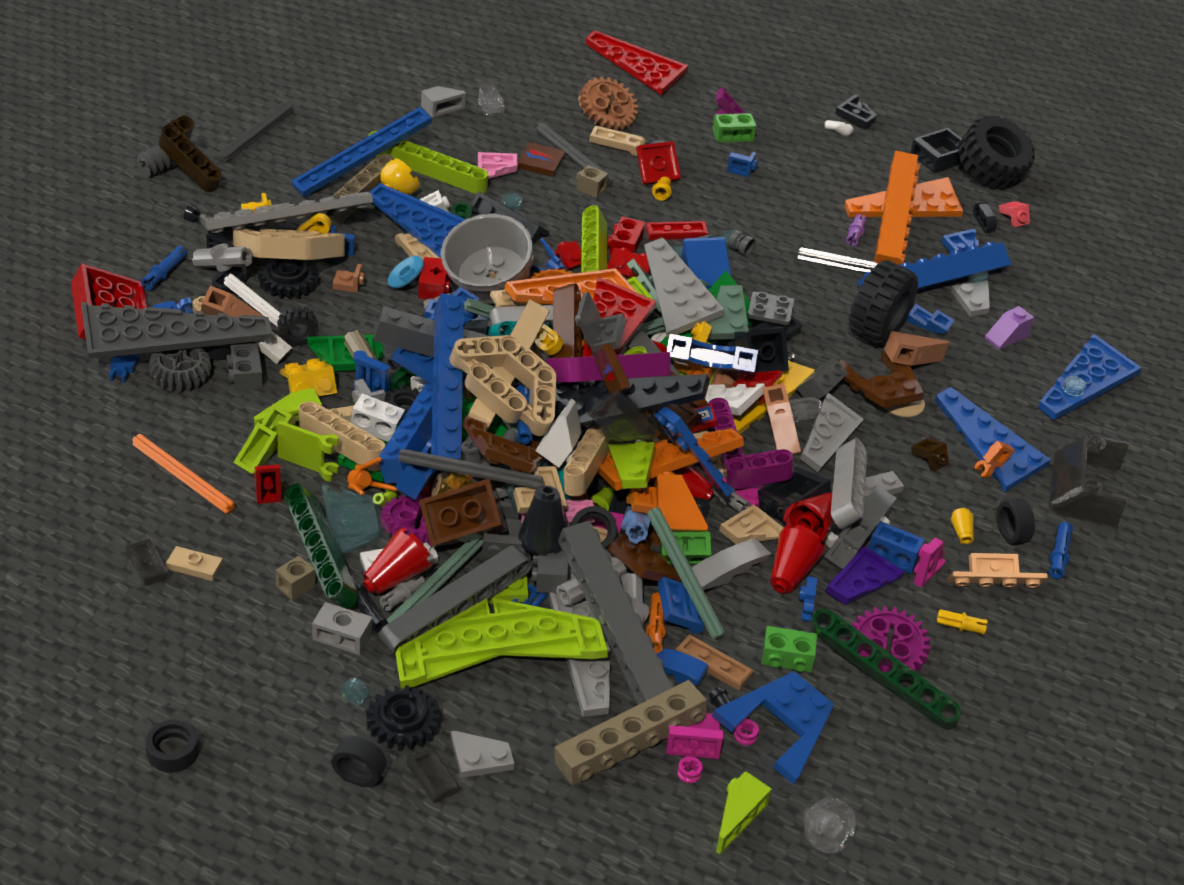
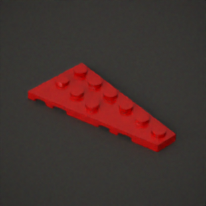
[585,30,688,95]

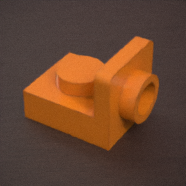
[626,486,658,514]

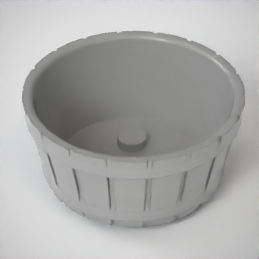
[441,214,533,305]

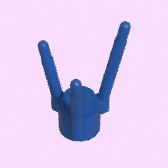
[531,238,567,272]

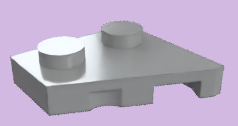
[951,280,990,317]
[450,731,514,778]

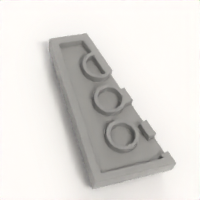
[800,393,864,472]

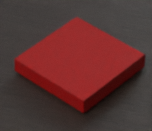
[636,141,681,185]

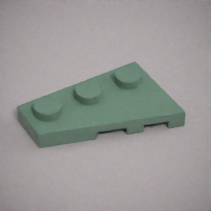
[708,285,748,339]

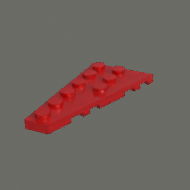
[582,277,656,357]

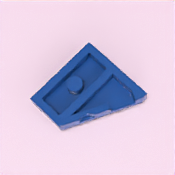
[941,229,979,252]

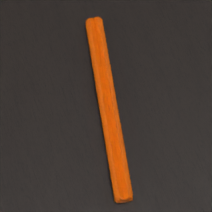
[132,434,235,514]

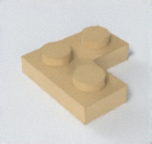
[513,466,567,513]

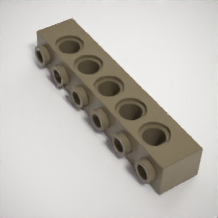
[554,680,707,786]

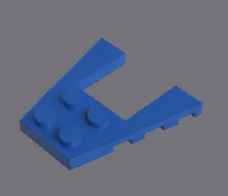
[654,406,734,497]
[712,671,834,784]

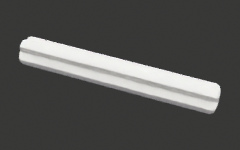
[224,274,283,327]

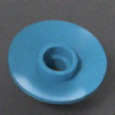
[388,256,424,288]

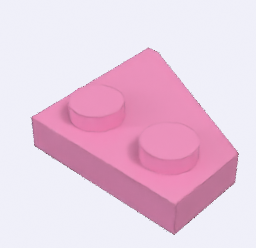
[478,152,517,179]

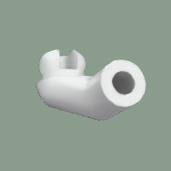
[825,120,853,136]

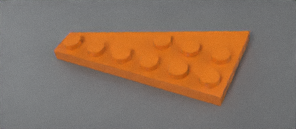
[844,177,963,217]
[504,269,637,305]
[597,428,744,490]

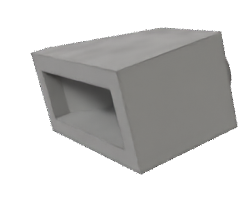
[421,86,466,117]

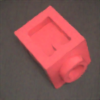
[999,201,1030,227]

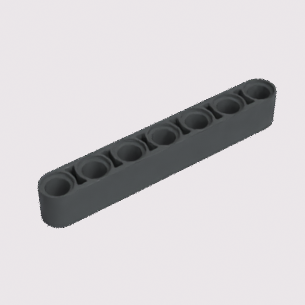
[378,545,533,656]

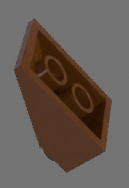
[419,479,507,547]

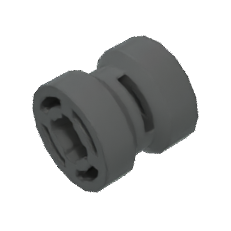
[728,230,756,256]

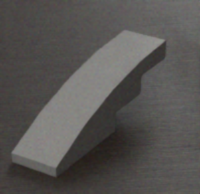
[691,538,771,590]

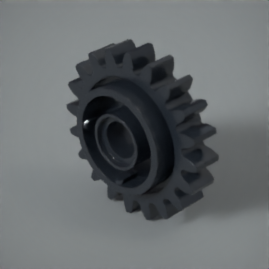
[258,258,318,298]
[366,685,441,751]

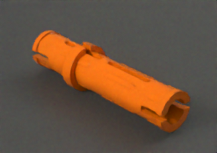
[646,593,666,654]

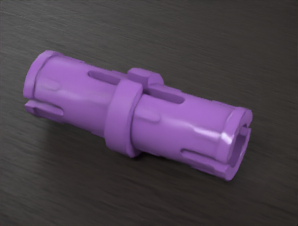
[846,214,867,246]

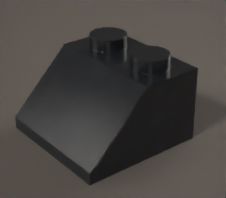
[734,327,789,373]

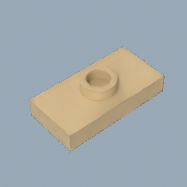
[166,546,223,581]

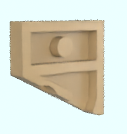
[719,504,783,544]

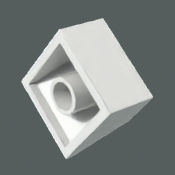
[535,399,582,468]

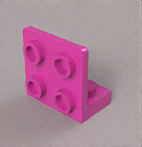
[666,713,723,759]

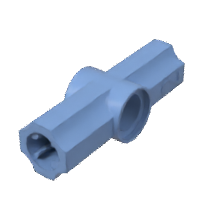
[621,506,650,544]

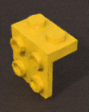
[280,359,337,397]

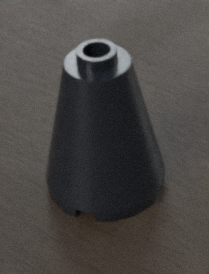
[518,485,566,556]

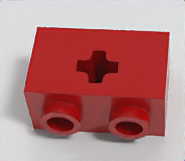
[418,257,452,300]

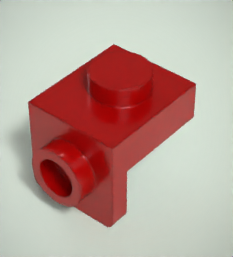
[554,241,582,271]

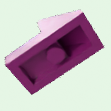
[716,87,745,114]

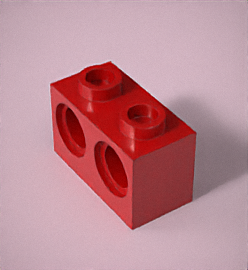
[607,217,645,255]

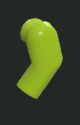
[373,489,397,509]

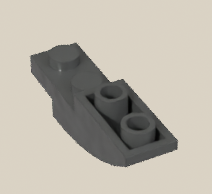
[824,485,897,570]

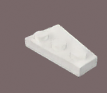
[705,384,765,416]

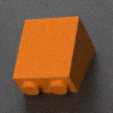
[652,472,708,545]

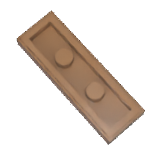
[676,634,754,691]

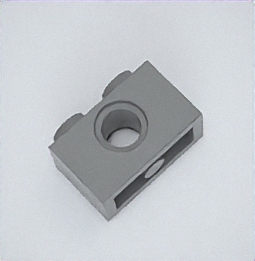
[312,602,372,655]

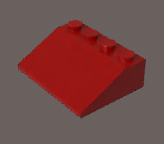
[71,263,147,340]

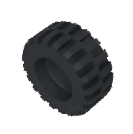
[958,116,1035,189]
[849,260,919,345]

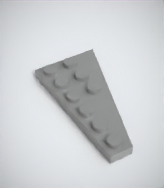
[644,237,724,339]

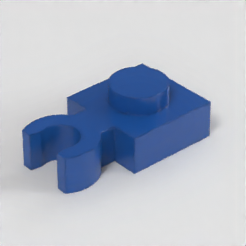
[109,354,140,383]
[799,576,817,622]

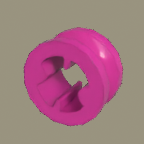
[734,719,759,745]
[677,756,703,783]

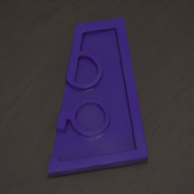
[825,546,905,605]

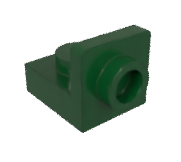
[390,366,418,392]

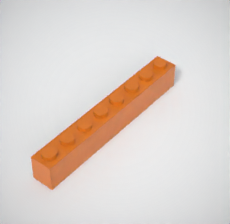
[874,150,920,265]

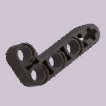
[158,116,222,192]

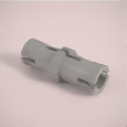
[379,574,425,611]

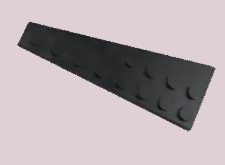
[532,374,710,439]

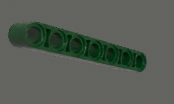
[285,483,358,609]
[812,608,961,730]

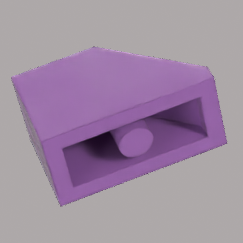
[985,306,1034,350]

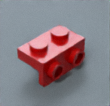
[607,247,650,279]

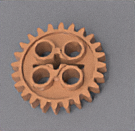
[579,76,639,131]

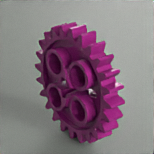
[380,494,431,546]
[848,606,930,672]

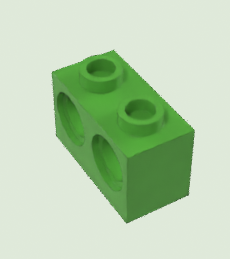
[713,113,756,142]
[659,532,711,564]
[761,626,817,672]

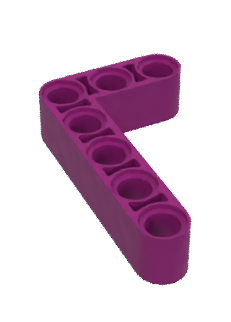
[546,352,671,382]
[708,398,794,489]

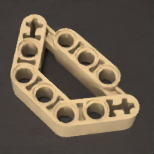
[233,229,345,260]
[450,335,556,436]

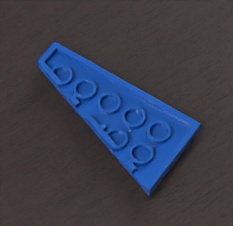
[370,183,466,258]

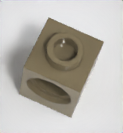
[576,165,608,198]
[275,556,316,600]

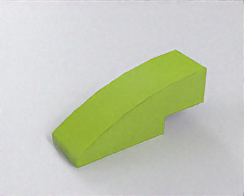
[233,403,298,475]

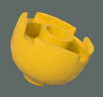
[380,158,420,196]

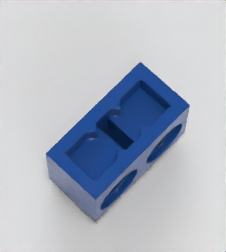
[869,521,925,574]

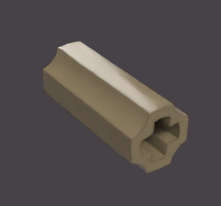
[344,330,377,373]

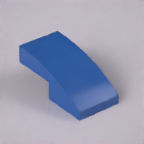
[905,304,955,334]
[656,648,709,685]

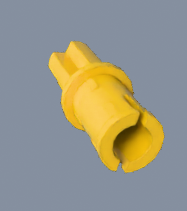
[937,609,988,635]

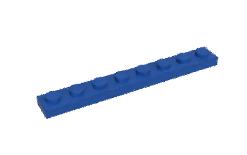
[291,107,432,197]

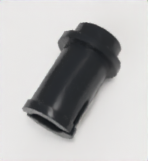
[709,687,731,708]

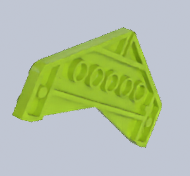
[396,598,608,689]

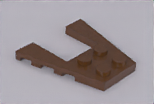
[839,352,924,408]

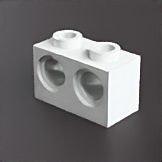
[351,394,405,442]

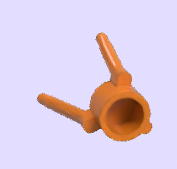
[347,457,398,496]

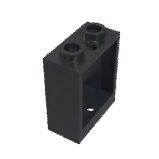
[910,128,962,173]
[758,466,832,520]

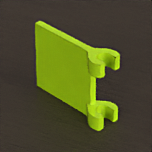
[277,420,339,481]

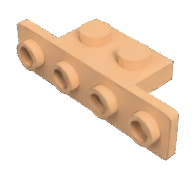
[947,553,1048,588]

